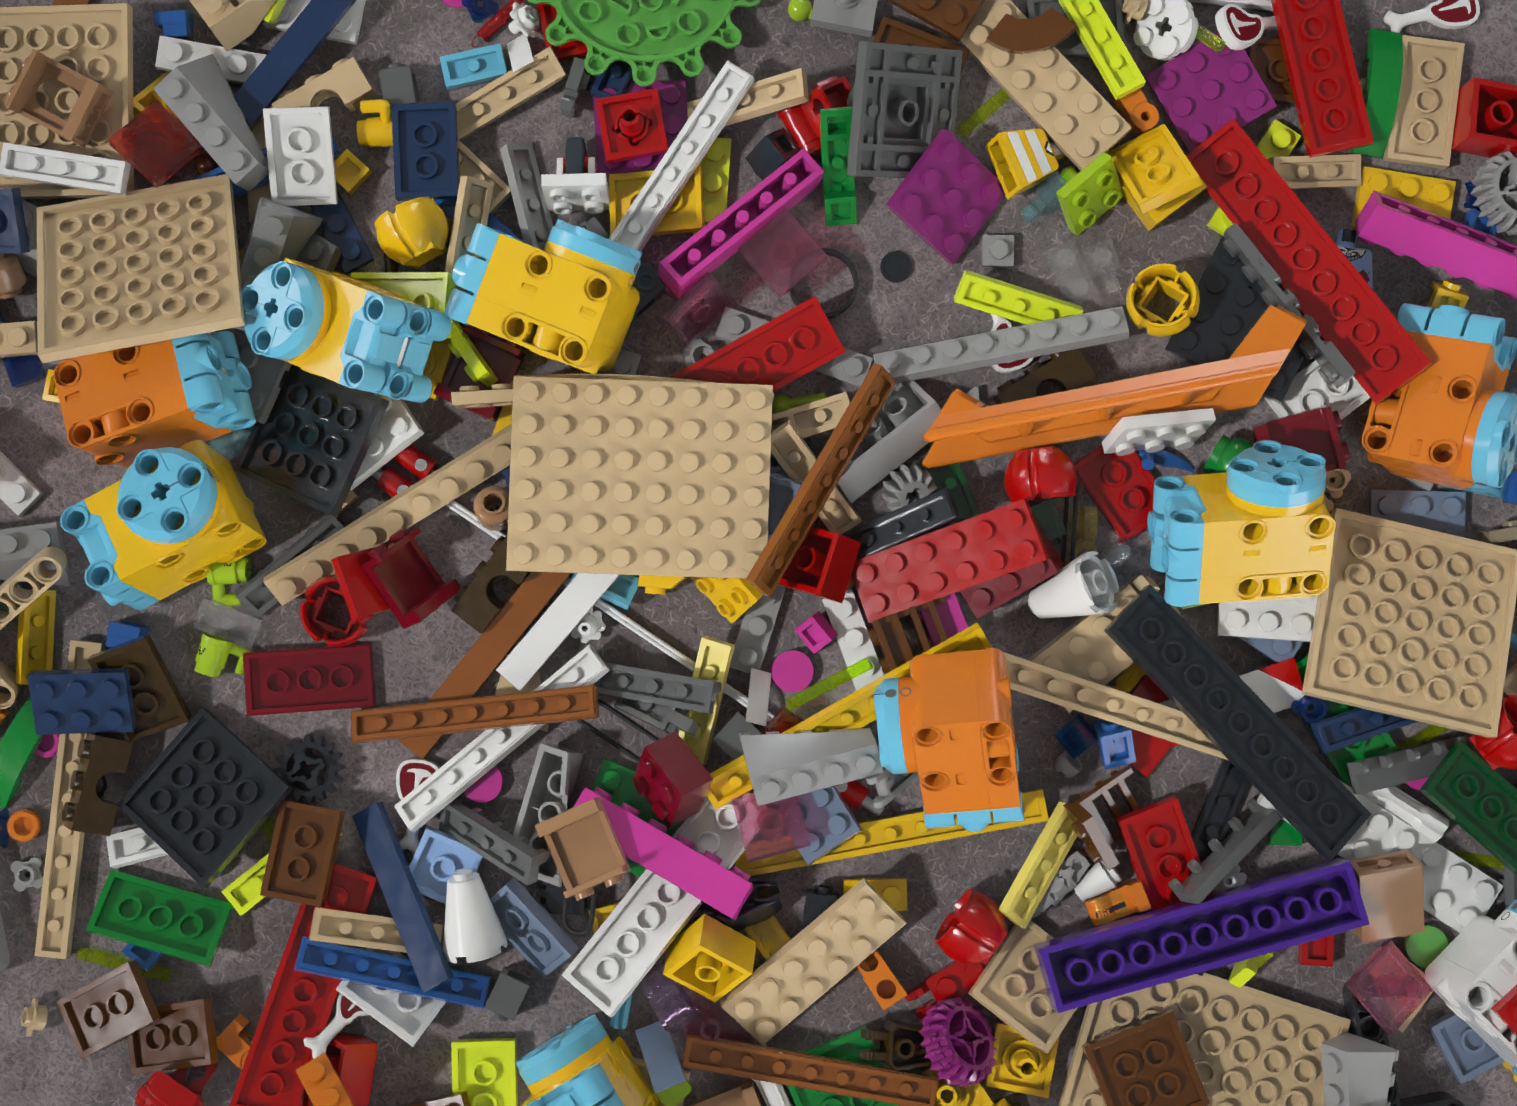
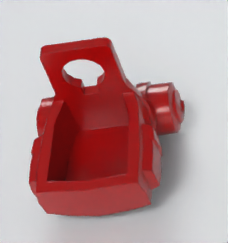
[776,76,852,159]
[135,1063,218,1106]

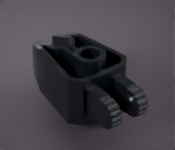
[694,878,782,931]

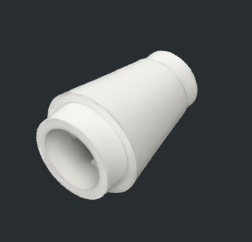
[1074,862,1122,902]

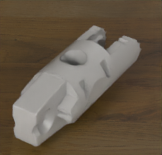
[1032,851,1091,918]

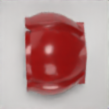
[1004,446,1077,503]
[299,575,374,647]
[1469,695,1517,770]
[934,888,1008,965]

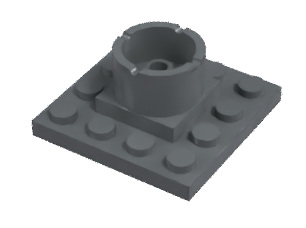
[847,41,963,178]

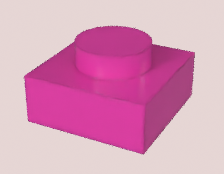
[795,610,838,654]

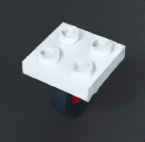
[541,137,610,215]

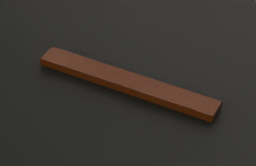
[746,363,896,597]
[398,572,572,760]
[351,685,599,744]
[681,1032,940,1106]

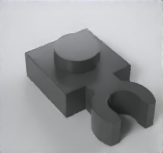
[559,57,592,118]

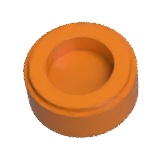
[7,809,42,842]

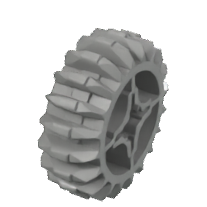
[1470,151,1517,236]

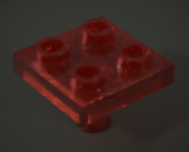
[108,100,204,188]

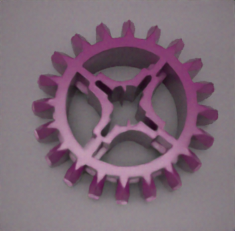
[919,997,998,1087]

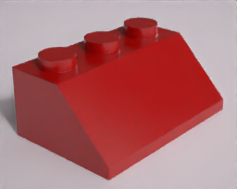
[299,1032,378,1106]

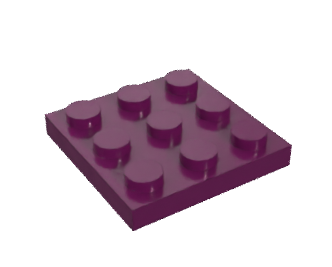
[1145,31,1277,153]
[592,79,688,179]
[886,129,1005,265]

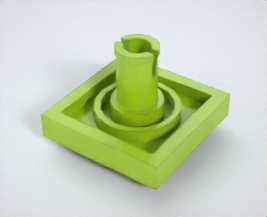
[1056,152,1124,236]

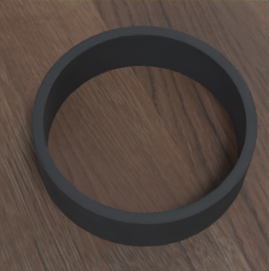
[789,248,858,319]

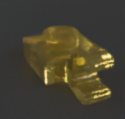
[1072,507,1097,558]

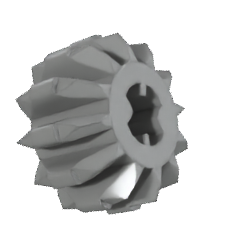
[881,464,937,511]

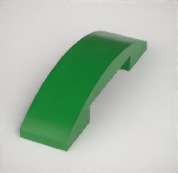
[1350,29,1403,159]
[820,106,857,227]
[0,696,44,809]

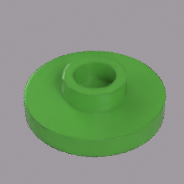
[1404,925,1448,968]

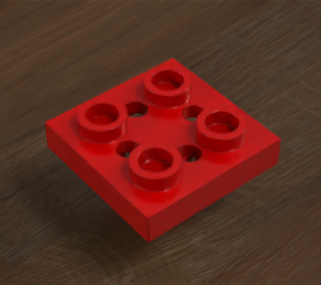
[595,88,668,164]

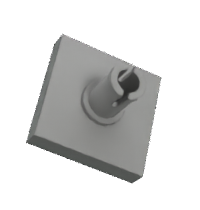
[810,0,878,37]

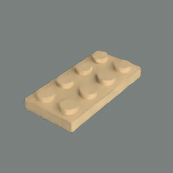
[1383,35,1465,169]

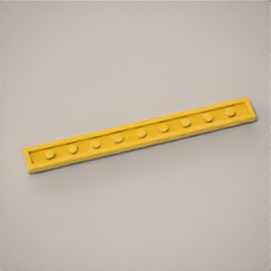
[706,622,992,809]
[735,788,1049,876]

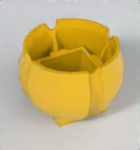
[374,197,449,269]
[1126,263,1200,337]

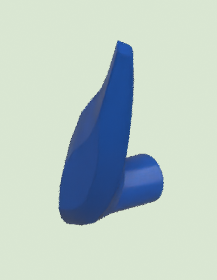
[1137,450,1194,472]

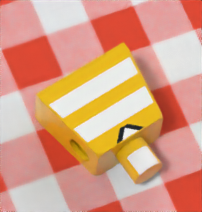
[985,128,1065,200]

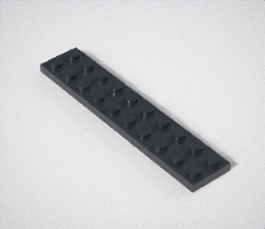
[1104,585,1371,860]

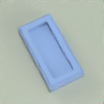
[635,1019,686,1093]

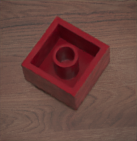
[632,731,713,829]

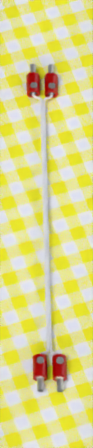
[371,444,884,816]

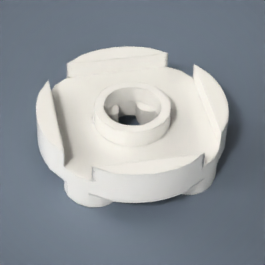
[1134,0,1198,61]

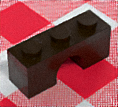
[993,349,1097,404]
[451,536,531,634]
[62,733,133,836]

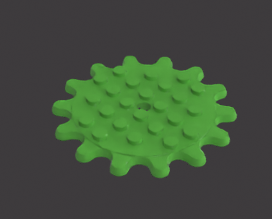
[528,0,761,87]

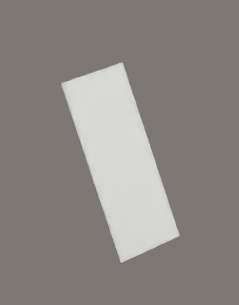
[507,35,534,72]
[746,668,771,726]

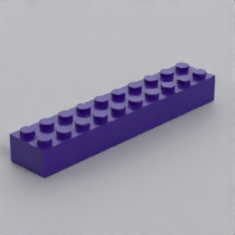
[1034,858,1370,1013]

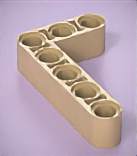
[0,546,67,709]

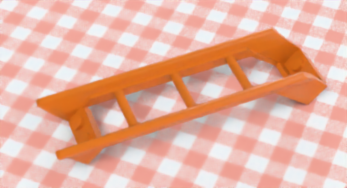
[922,305,1307,469]

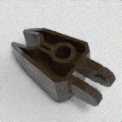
[860,1019,931,1071]

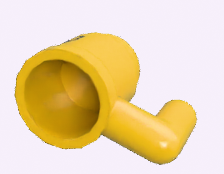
[356,99,393,148]

